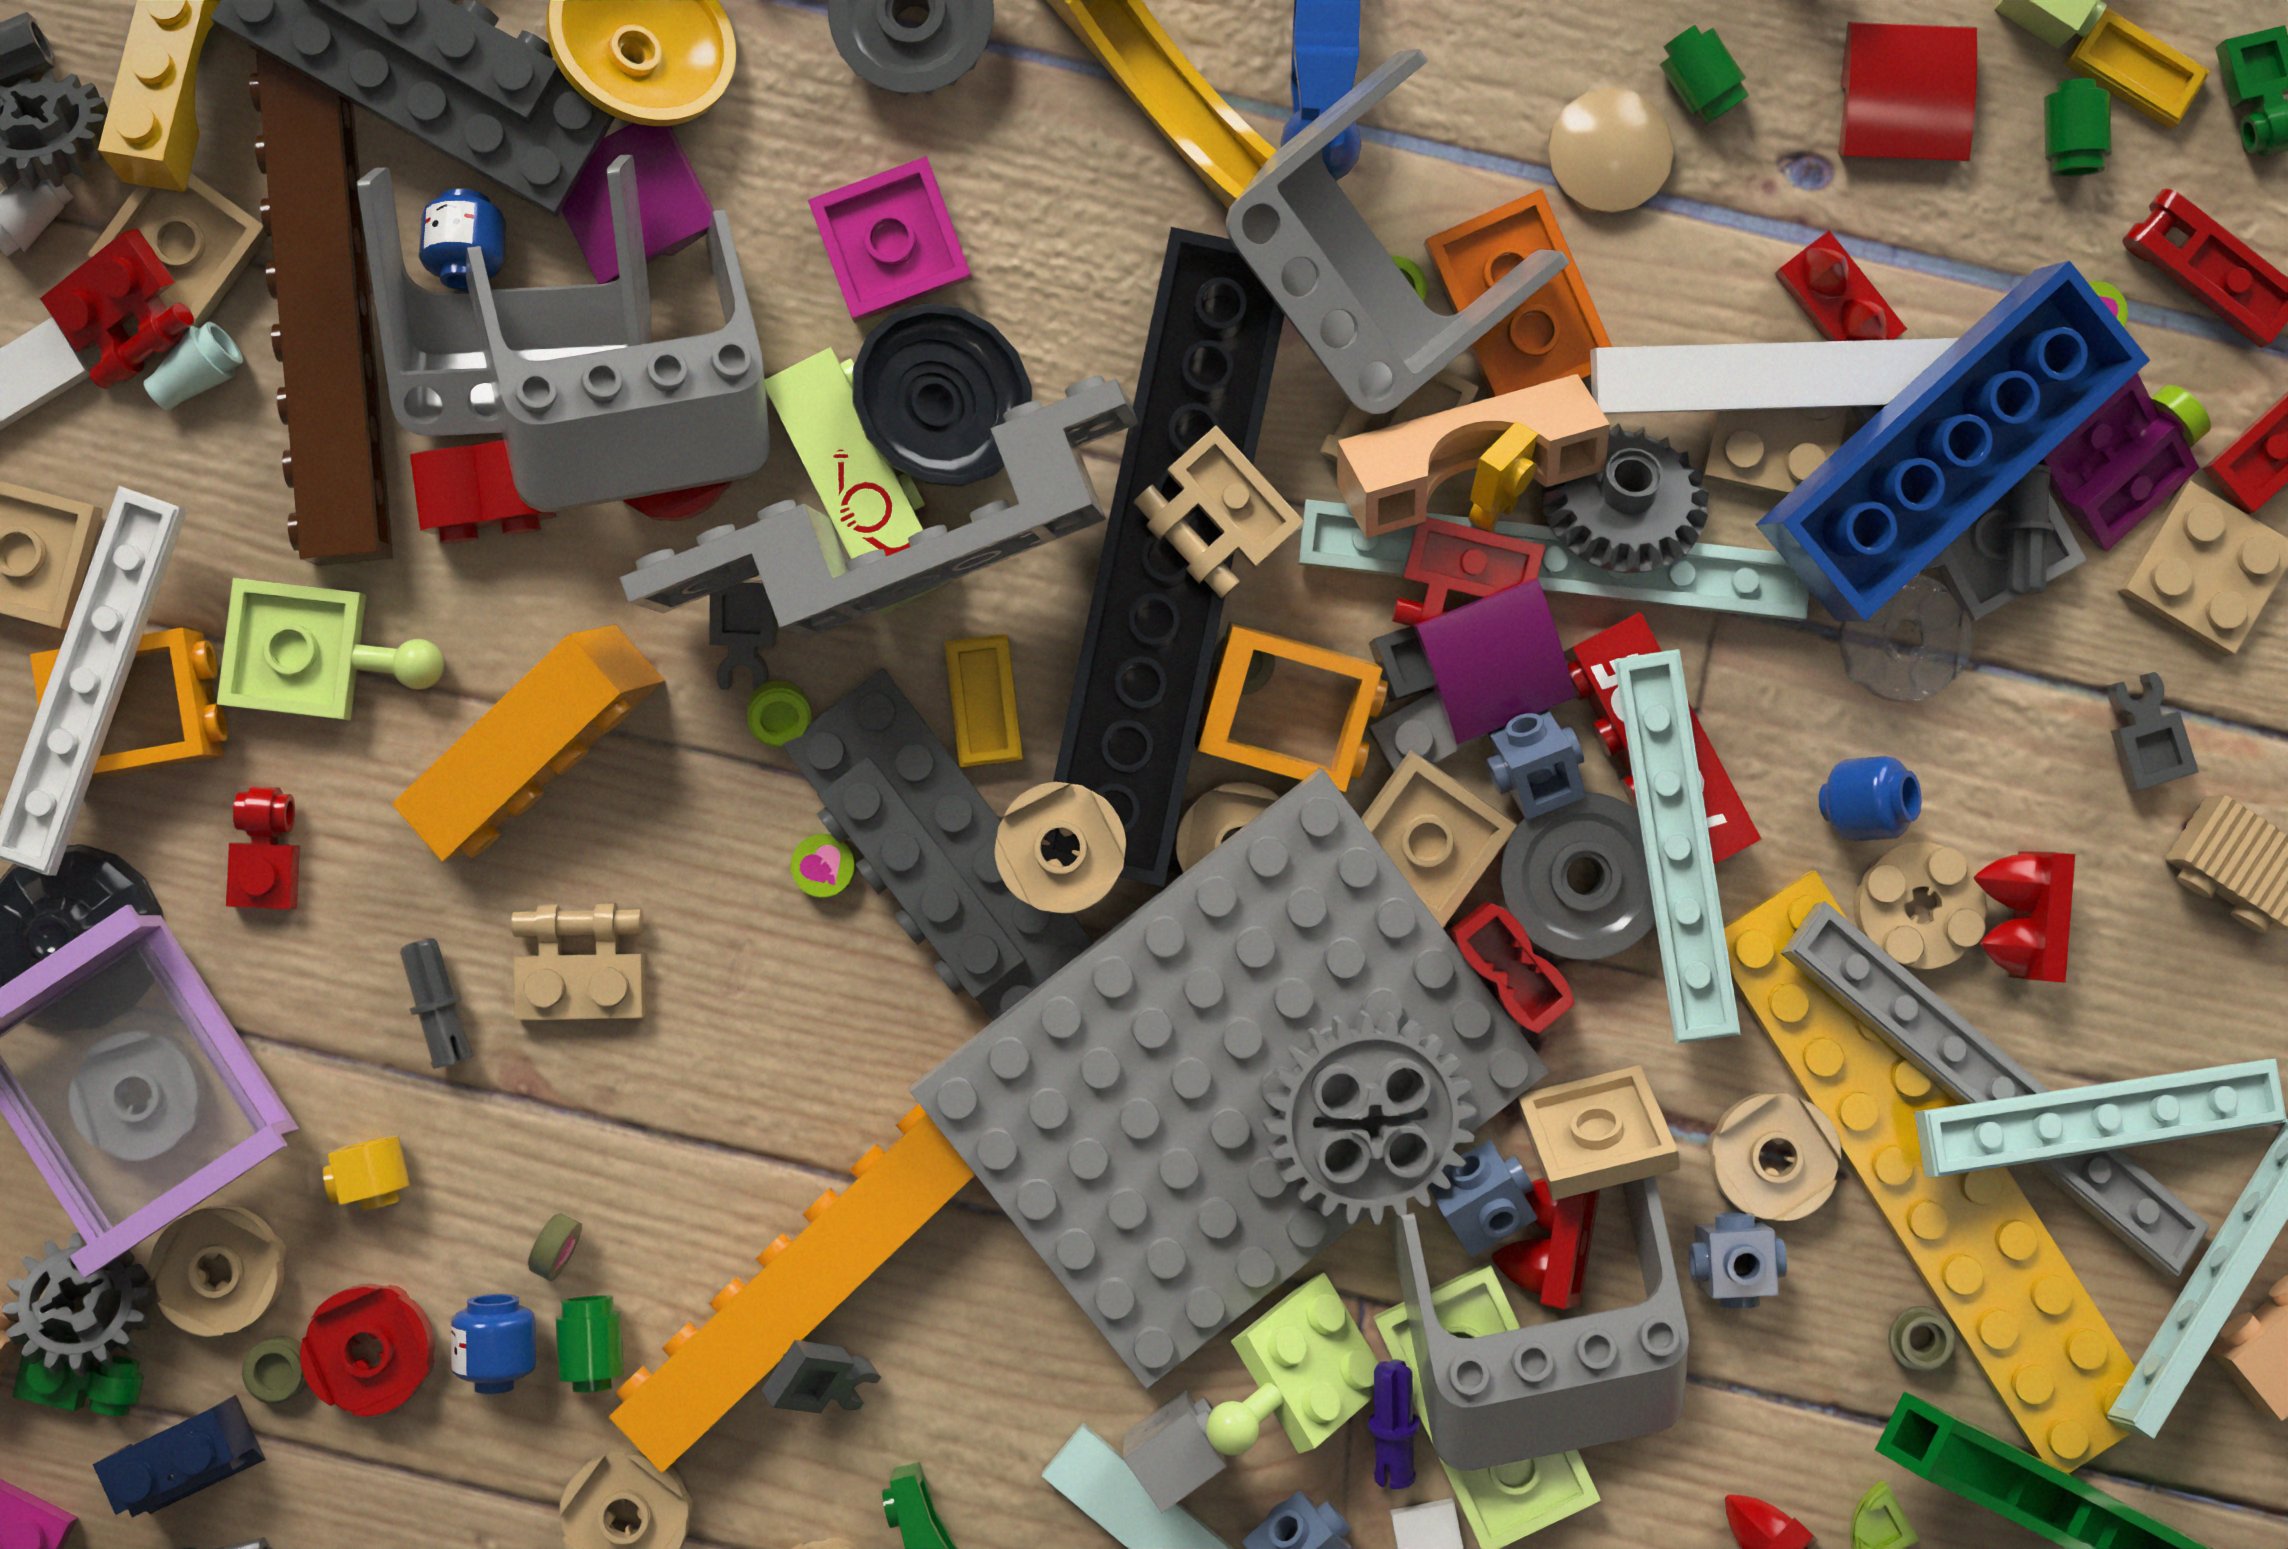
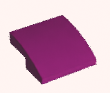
[561,123,714,284]
[2038,372,2200,552]
[1414,578,1576,745]

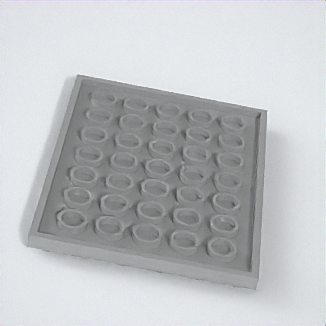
[909,768,1550,1390]

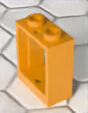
[1194,621,1388,792]
[30,627,228,780]

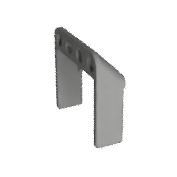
[1226,49,1570,414]
[357,155,652,436]
[466,209,771,512]
[1388,1176,1689,1471]

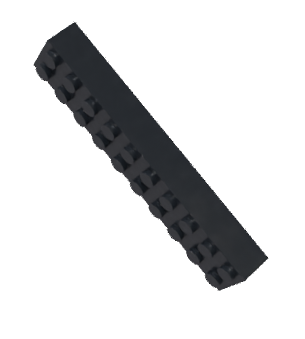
[1041,227,1285,887]

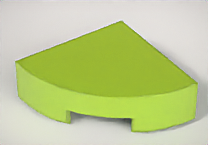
[1850,1480,1920,1549]

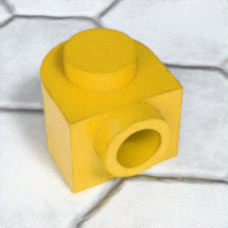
[323,1135,410,1211]

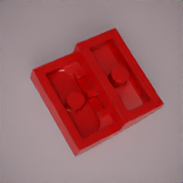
[1838,22,1977,161]

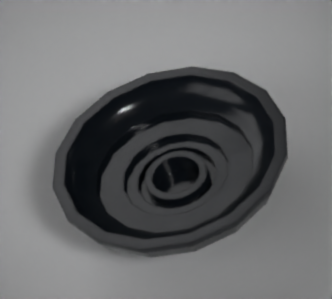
[852,303,1032,487]
[0,844,163,1031]

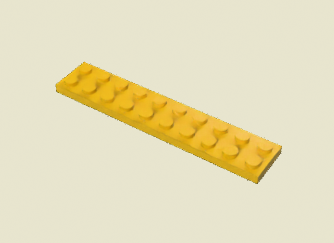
[1724,870,2135,1473]

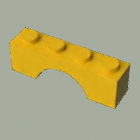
[98,0,221,193]

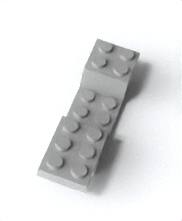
[619,376,1139,638]

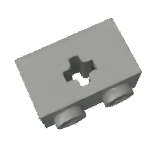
[1123,1389,1227,1513]

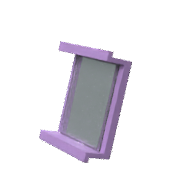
[0,905,299,1278]

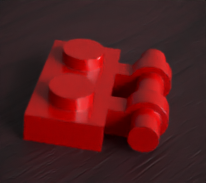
[39,228,194,389]
[1391,516,1545,634]

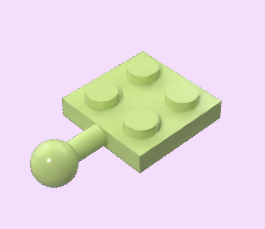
[217,578,444,721]
[1206,1272,1379,1456]

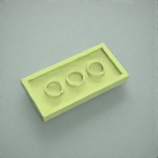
[1373,1262,1601,1549]

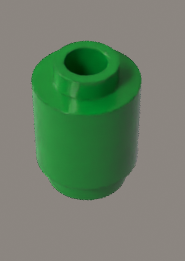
[1659,25,1749,125]
[2044,78,2112,177]
[555,1295,624,1393]

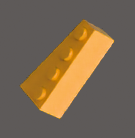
[392,624,665,862]

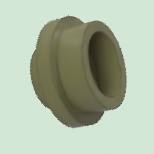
[1888,1306,1955,1372]

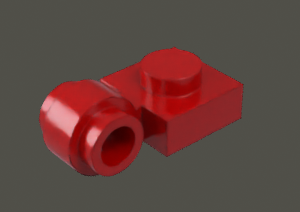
[226,786,300,909]

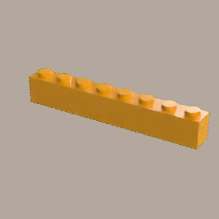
[608,1103,975,1474]

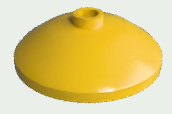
[546,0,736,126]

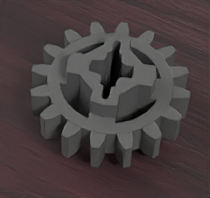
[0,71,109,191]
[2,1232,154,1377]

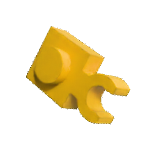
[1469,421,1538,533]

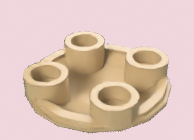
[1548,88,1674,214]

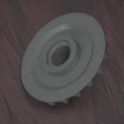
[828,0,994,96]
[1541,423,1709,573]
[1500,792,1656,960]

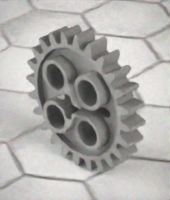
[1262,1010,1477,1225]

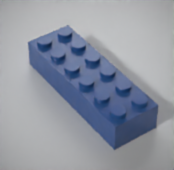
[1755,260,2150,622]

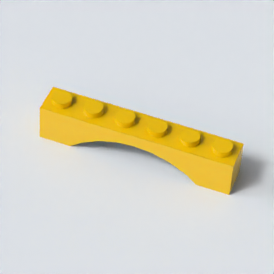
[1046,0,1277,210]

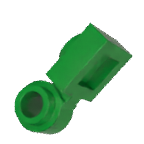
[2215,25,2288,156]
[12,1336,144,1416]

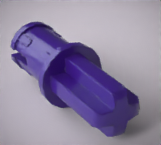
[1368,1359,1420,1490]

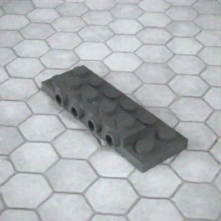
[210,0,615,218]
[782,668,1094,1021]

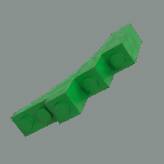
[1875,1391,2213,1549]

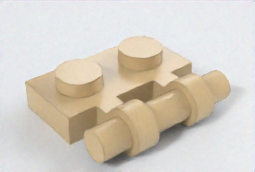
[1134,425,1304,599]
[511,903,646,1020]

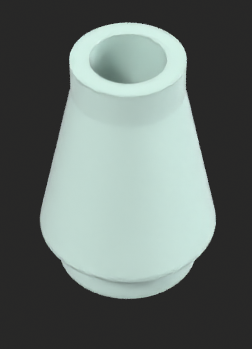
[144,322,243,411]

